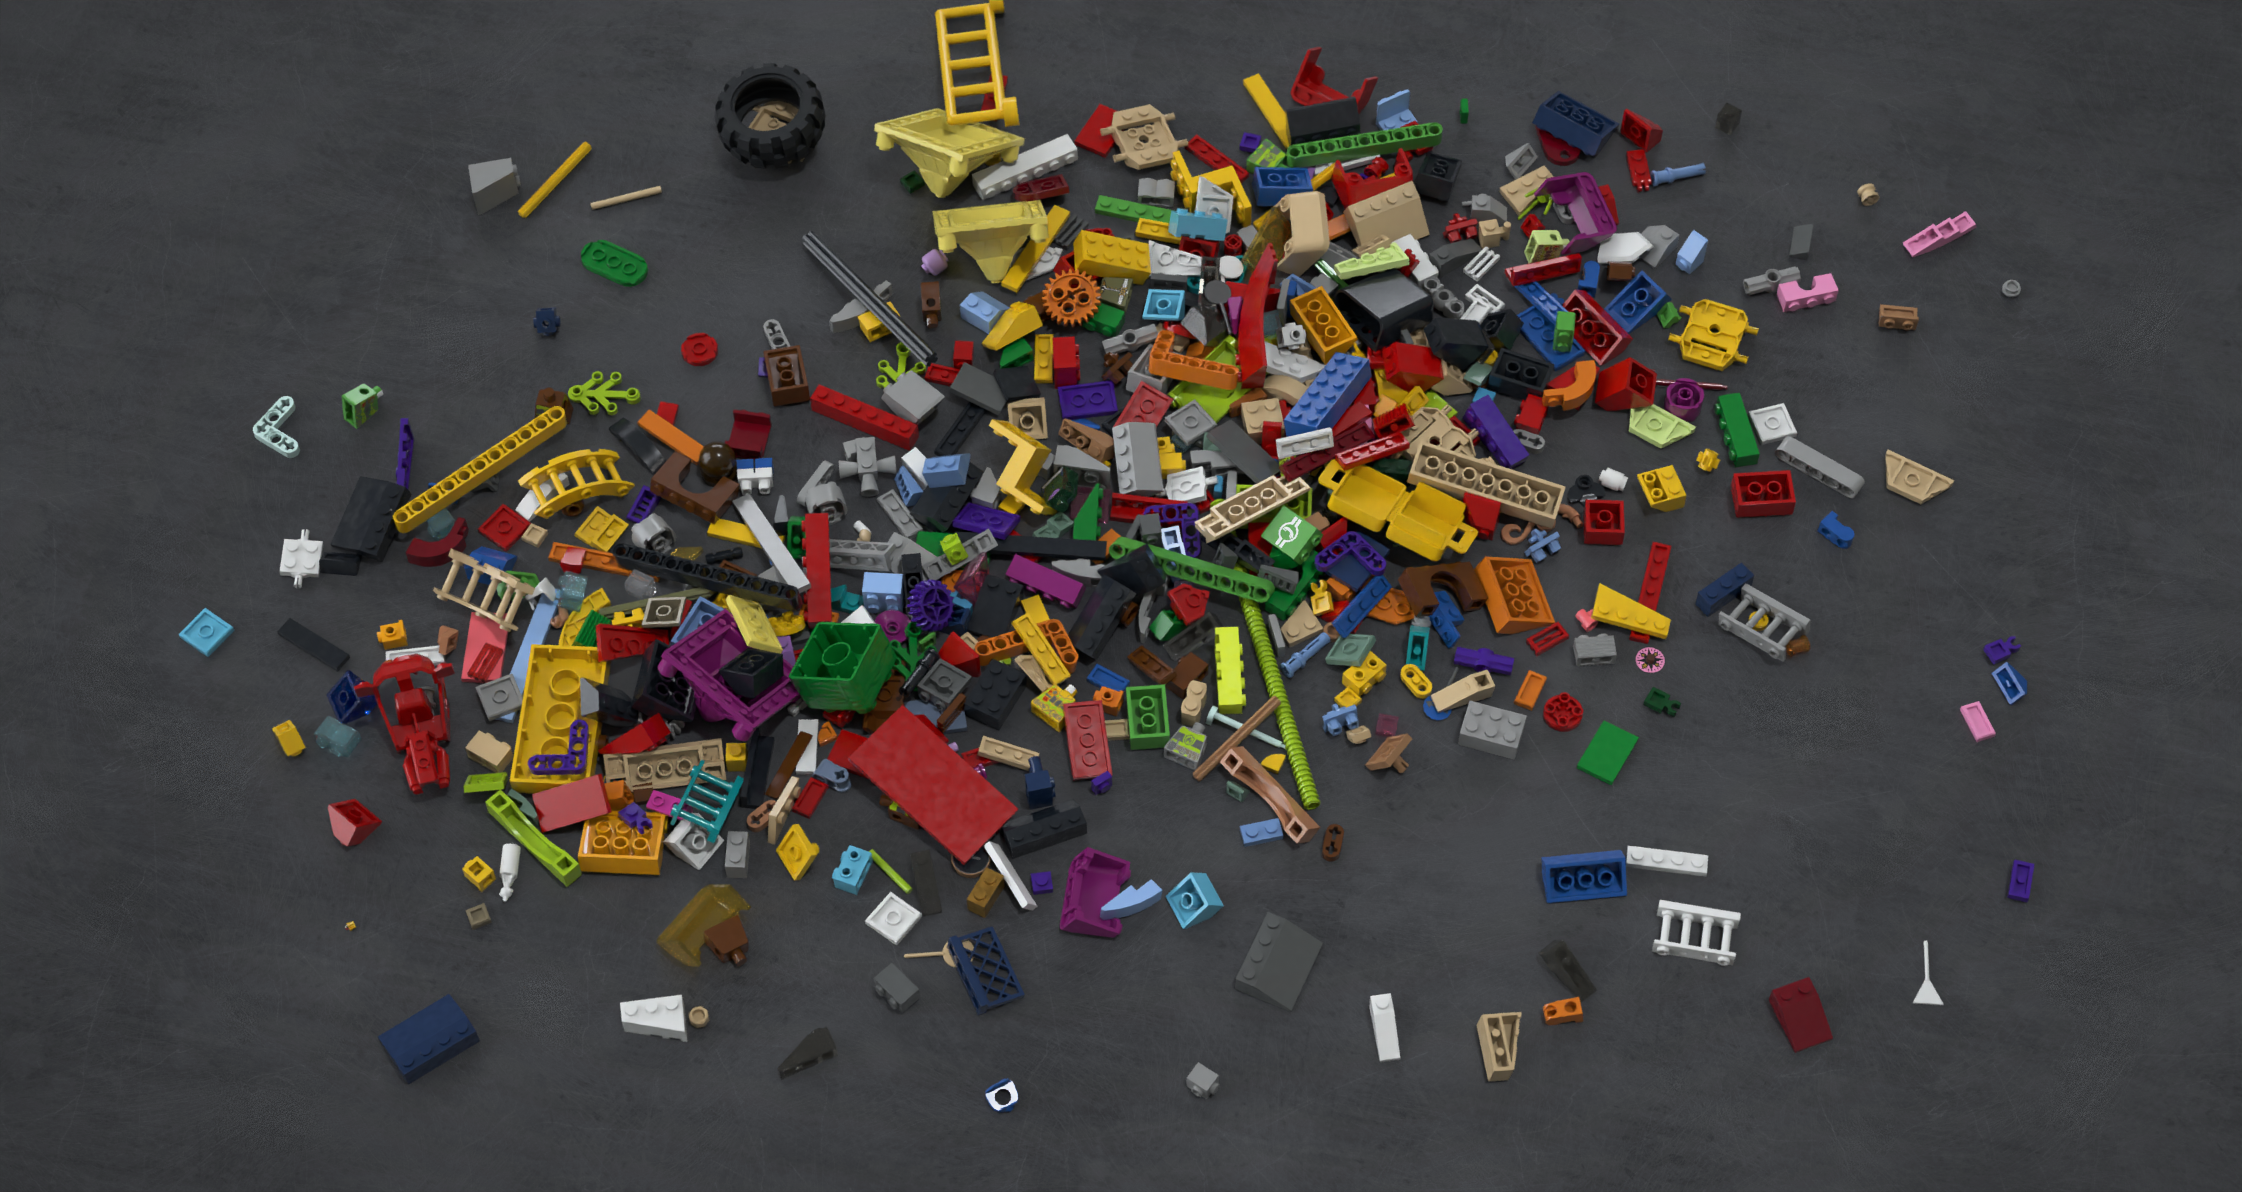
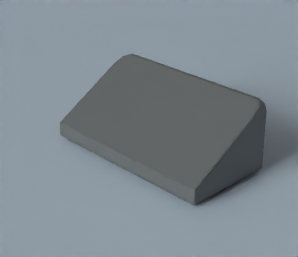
[1789,224,1814,260]
[1211,543,1238,582]

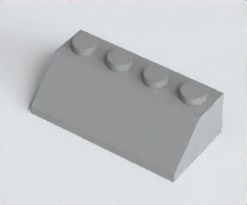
[1112,422,1164,497]

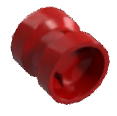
[1364,157,1389,179]
[1224,234,1242,257]

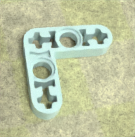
[253,396,300,458]

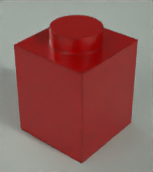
[953,341,974,369]

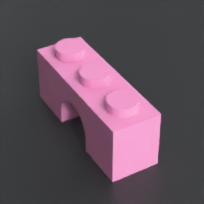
[1776,273,1838,312]

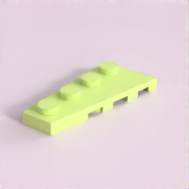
[1334,242,1409,279]

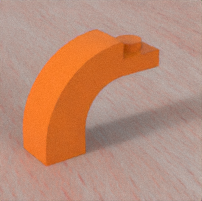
[1542,360,1596,411]

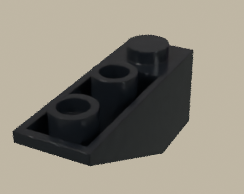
[901,553,923,612]

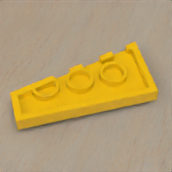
[1591,583,1671,639]

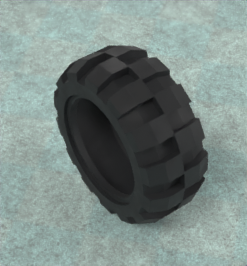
[715,63,826,169]

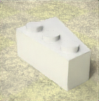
[620,995,688,1042]

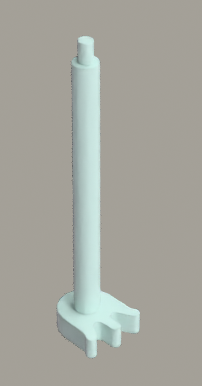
[1206,706,1286,749]

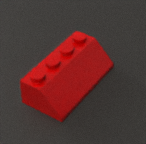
[1562,289,1633,366]

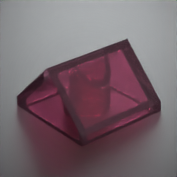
[1070,486,1112,523]
[953,552,989,606]

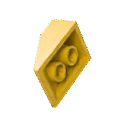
[982,301,1043,351]

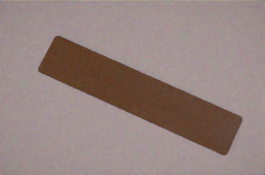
[765,731,813,799]

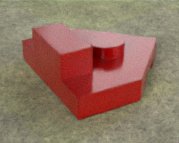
[1167,583,1210,626]

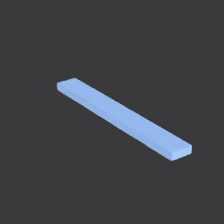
[495,589,563,723]

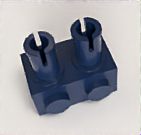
[1024,756,1056,810]

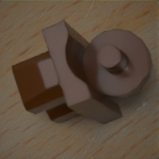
[1102,352,1133,385]

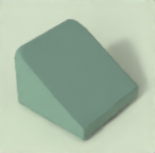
[1226,781,1250,802]

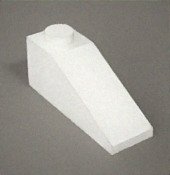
[1369,993,1400,1062]

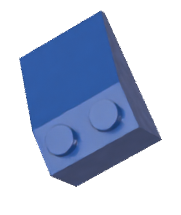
[1252,167,1313,207]
[1604,271,1672,334]

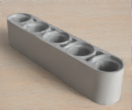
[1775,436,1865,498]

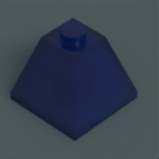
[326,670,378,725]

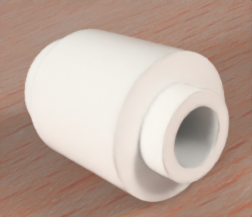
[1599,468,1628,492]

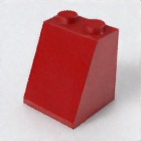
[1382,342,1444,393]
[1595,357,1657,411]

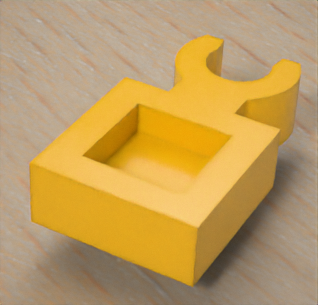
[1311,580,1334,616]

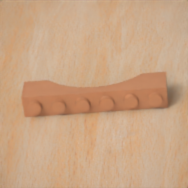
[1220,746,1320,844]

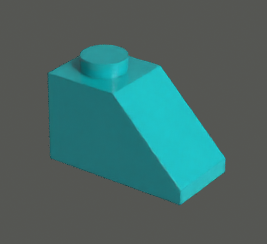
[1406,625,1430,671]

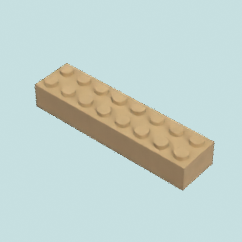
[1407,440,1566,529]

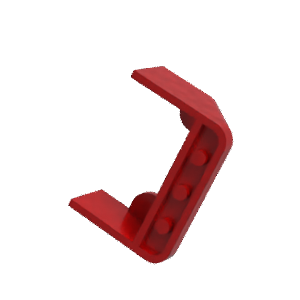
[1291,47,1378,113]
[1331,148,1413,209]

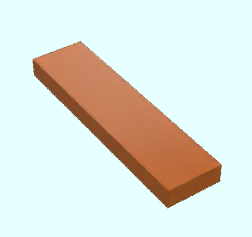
[638,409,704,465]

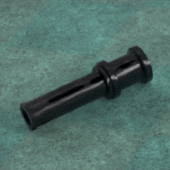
[898,649,941,698]

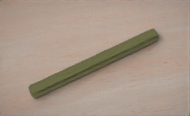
[599,587,712,619]

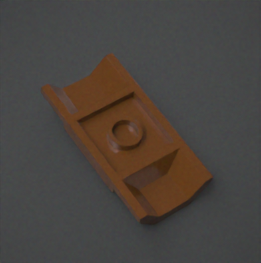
[863,660,906,734]

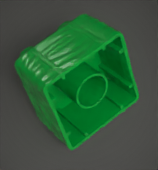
[789,622,896,714]

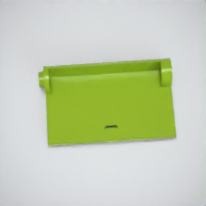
[1167,335,1269,423]

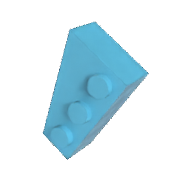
[1168,208,1228,241]

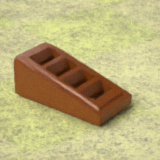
[1229,388,1267,418]

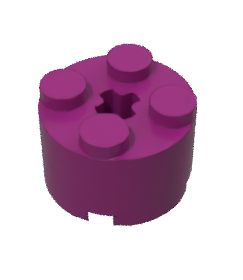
[1664,378,1704,422]

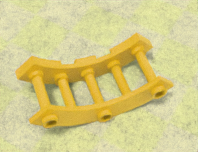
[518,449,635,519]

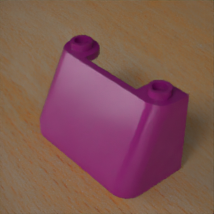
[1060,847,1131,938]

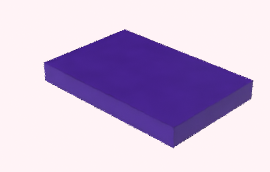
[1058,380,1118,420]
[953,503,1020,540]

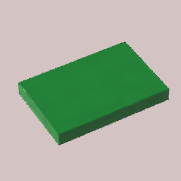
[1577,721,1639,786]

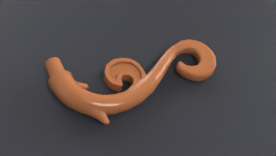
[1501,503,1583,545]

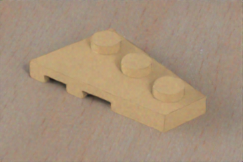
[1499,166,1554,216]
[768,776,801,845]

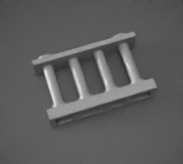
[1719,583,1810,662]

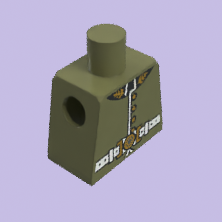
[1096,277,1133,315]

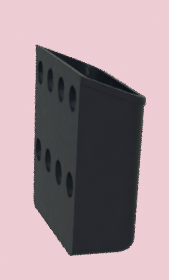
[1333,268,1434,352]

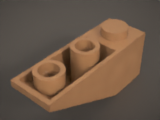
[1058,418,1115,463]

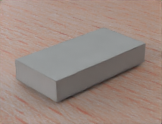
[1268,614,1285,657]

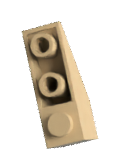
[1431,670,1495,713]

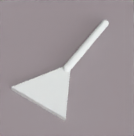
[1913,940,1944,1005]

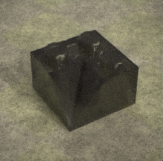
[1181,305,1233,347]

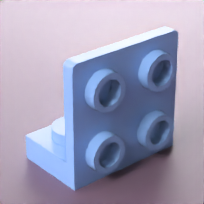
[1376,89,1418,131]

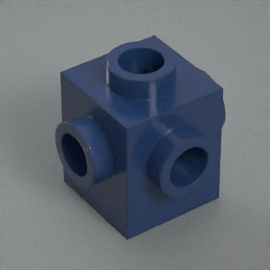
[533,307,561,336]

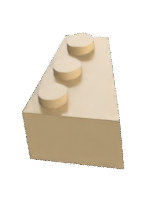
[1477,1012,1522,1082]

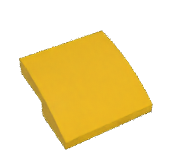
[574,506,629,552]

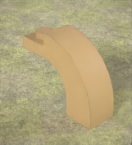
[1261,375,1308,406]

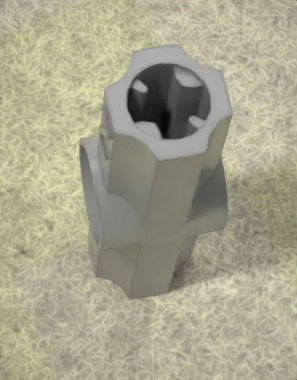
[1743,267,1801,295]
[1102,324,1158,354]

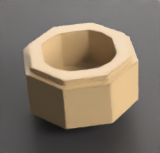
[689,1006,709,1028]

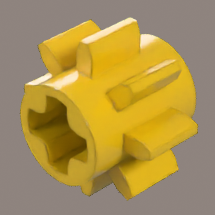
[1696,449,1720,472]

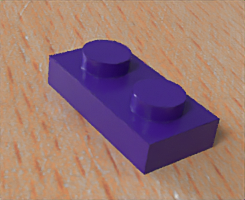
[2007,859,2034,902]

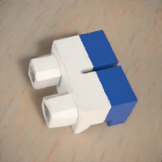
[736,458,774,495]

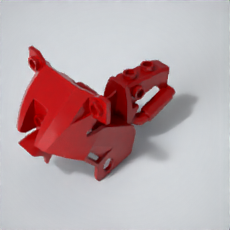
[354,654,455,795]

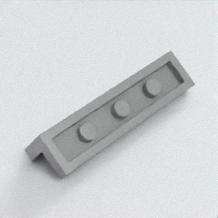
[830,539,896,571]

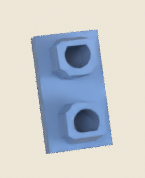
[1524,529,1561,563]
[1322,704,1359,736]

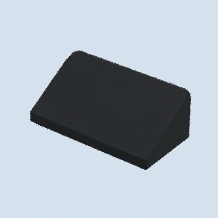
[319,552,362,576]

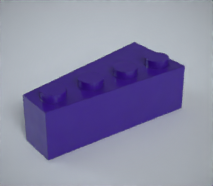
[1462,394,1529,469]

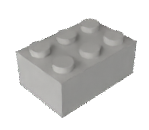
[1458,701,1527,760]

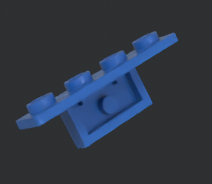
[1429,591,1465,648]

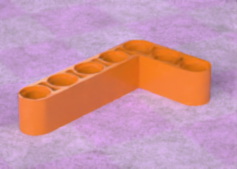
[1148,330,1239,390]
[974,619,1078,674]

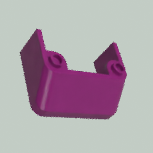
[1534,172,1617,255]

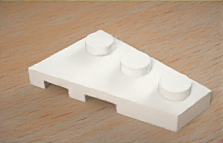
[1149,240,1203,277]

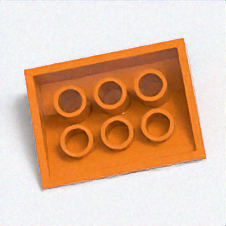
[1474,557,1555,634]

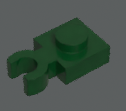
[1644,687,1681,717]

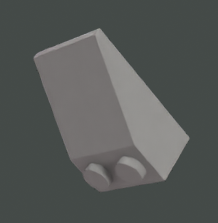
[1126,344,1182,394]
[1054,445,1111,492]
[878,532,937,581]

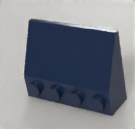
[1532,91,1619,156]
[378,994,480,1085]

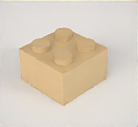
[1241,398,1285,445]

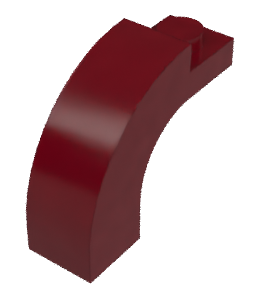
[406,517,469,567]

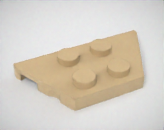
[1885,450,1954,504]

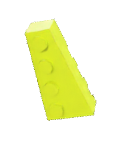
[1215,627,1246,714]

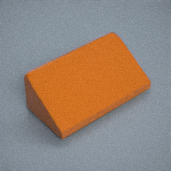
[1328,214,1351,240]

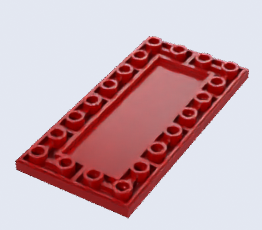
[848,705,1018,865]

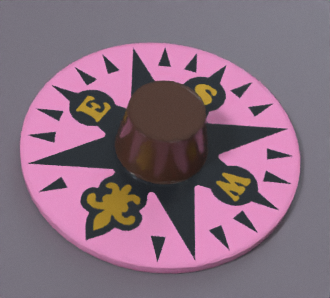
[1636,647,1665,673]

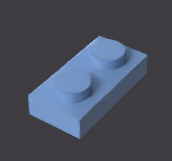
[1240,818,1283,847]

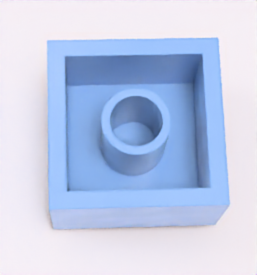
[862,572,905,613]

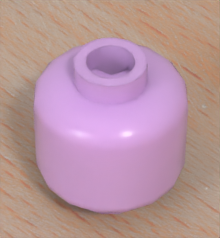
[921,249,949,276]

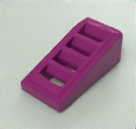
[1227,296,1243,334]

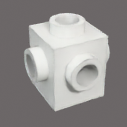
[1276,322,1306,350]

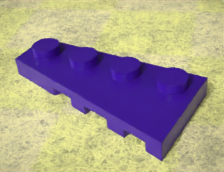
[395,418,414,489]

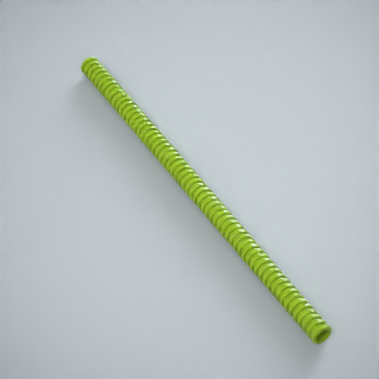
[1210,499,1321,810]

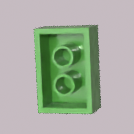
[1126,684,1170,750]

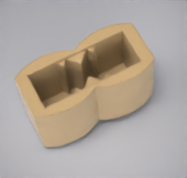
[1181,680,1207,727]

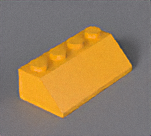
[1290,286,1357,365]

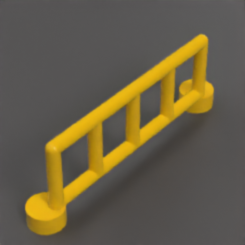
[935,0,1019,127]

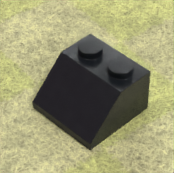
[1480,309,1524,353]

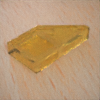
[670,547,704,561]

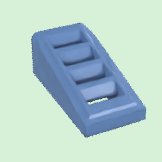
[894,465,923,507]

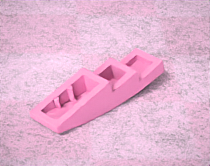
[1903,211,1976,257]

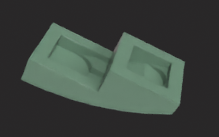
[1463,360,1493,386]
[1032,511,1074,538]
[507,788,540,827]

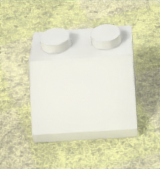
[663,813,724,870]

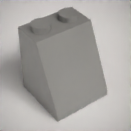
[468,158,521,215]
[881,370,945,425]

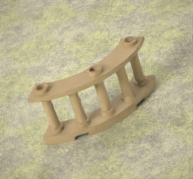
[433,548,535,632]

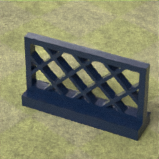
[947,926,1025,1016]

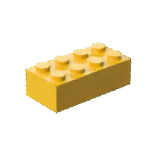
[1073,230,1151,285]

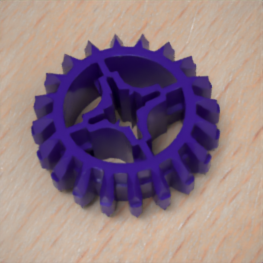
[907,579,956,632]

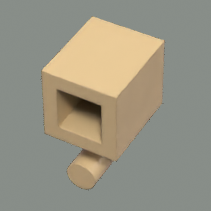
[1477,219,1511,249]

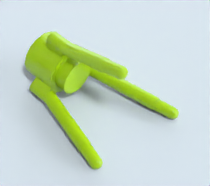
[1518,187,1553,220]

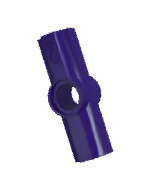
[1454,647,1514,675]

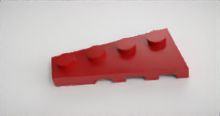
[596,624,669,663]

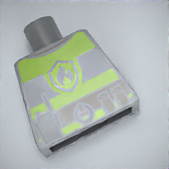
[1164,722,1207,771]

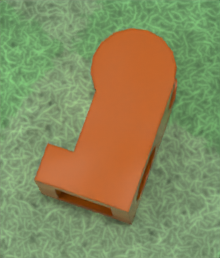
[1542,997,1583,1025]

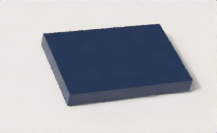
[1325,531,1390,592]

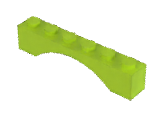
[485,790,582,887]

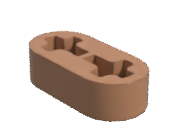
[747,800,776,832]

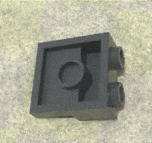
[917,658,972,711]

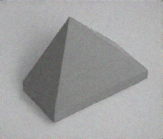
[1505,143,1538,180]

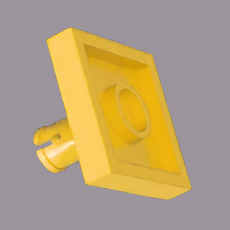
[776,824,819,881]

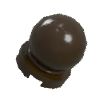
[699,441,737,487]

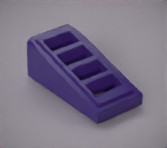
[626,485,662,523]

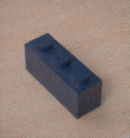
[1695,562,1754,617]

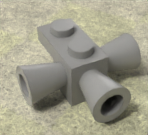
[839,437,897,497]

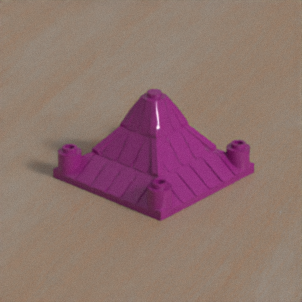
[658,609,801,741]

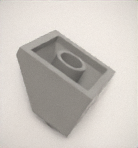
[1639,225,1679,270]

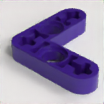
[1143,503,1202,558]
[1314,531,1386,576]
[528,719,589,775]

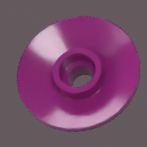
[874,610,912,643]

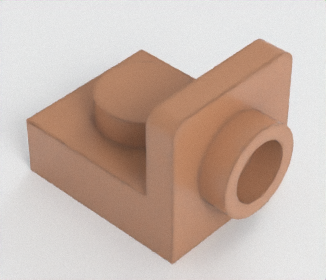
[437,625,459,655]

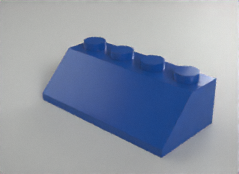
[1541,850,1627,903]

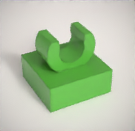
[1657,302,1681,328]

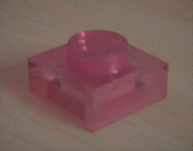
[1376,713,1399,737]

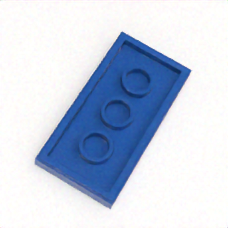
[1517,305,1585,372]

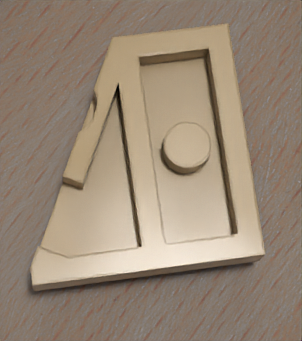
[1280,600,1323,648]

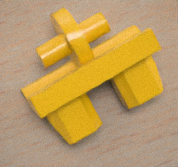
[611,608,644,628]

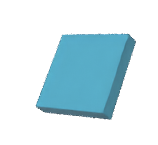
[179,608,235,657]

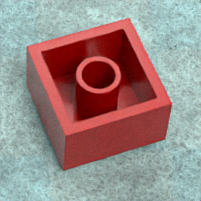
[1053,337,1080,389]
[1583,499,1625,545]

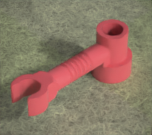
[1575,609,1598,632]

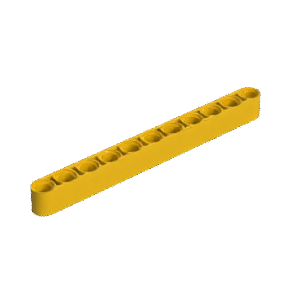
[393,406,567,533]

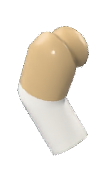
[853,520,871,542]

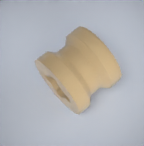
[1857,183,1879,206]

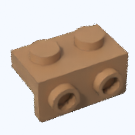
[1879,304,1919,330]

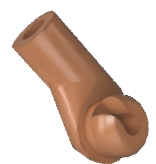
[550,602,569,628]

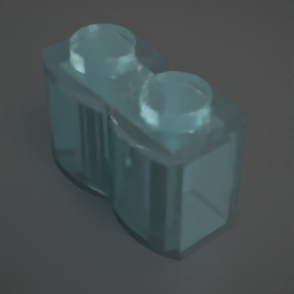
[555,571,588,612]
[314,716,362,757]

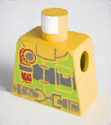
[1031,684,1078,732]

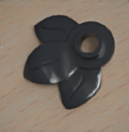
[1568,474,1606,506]

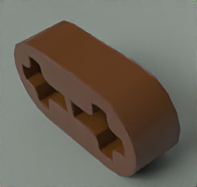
[1322,824,1344,862]

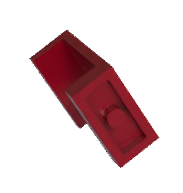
[725,410,772,461]

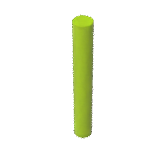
[869,849,913,894]

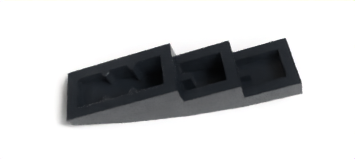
[1201,532,1275,574]

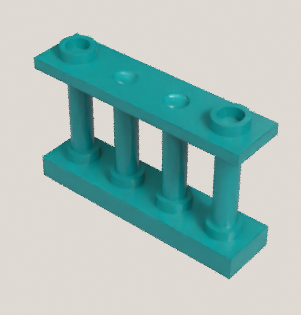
[670,759,744,843]

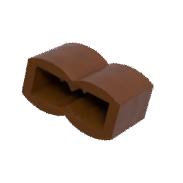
[1606,261,1635,281]

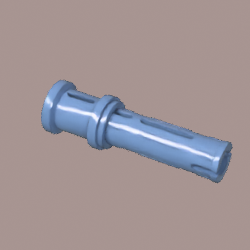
[1650,163,1706,186]
[1280,632,1331,678]

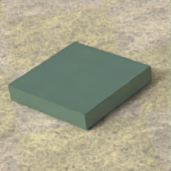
[1325,634,1376,667]

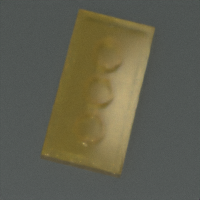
[1241,207,1292,273]

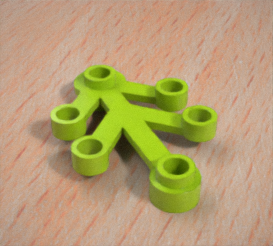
[876,342,926,388]
[568,371,641,415]

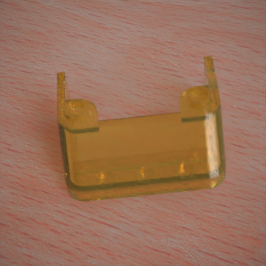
[656,884,751,966]

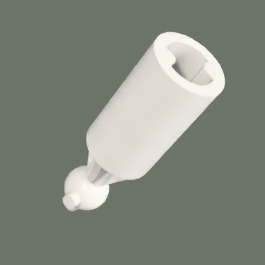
[499,844,521,902]

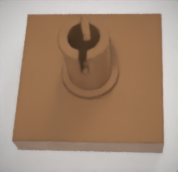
[1365,734,1412,773]

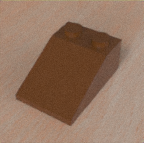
[763,345,810,406]

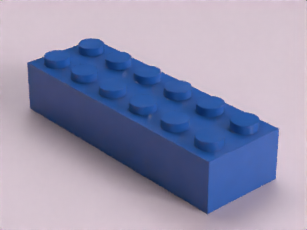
[1284,352,1372,437]

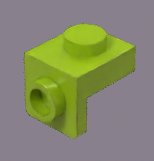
[940,533,968,565]

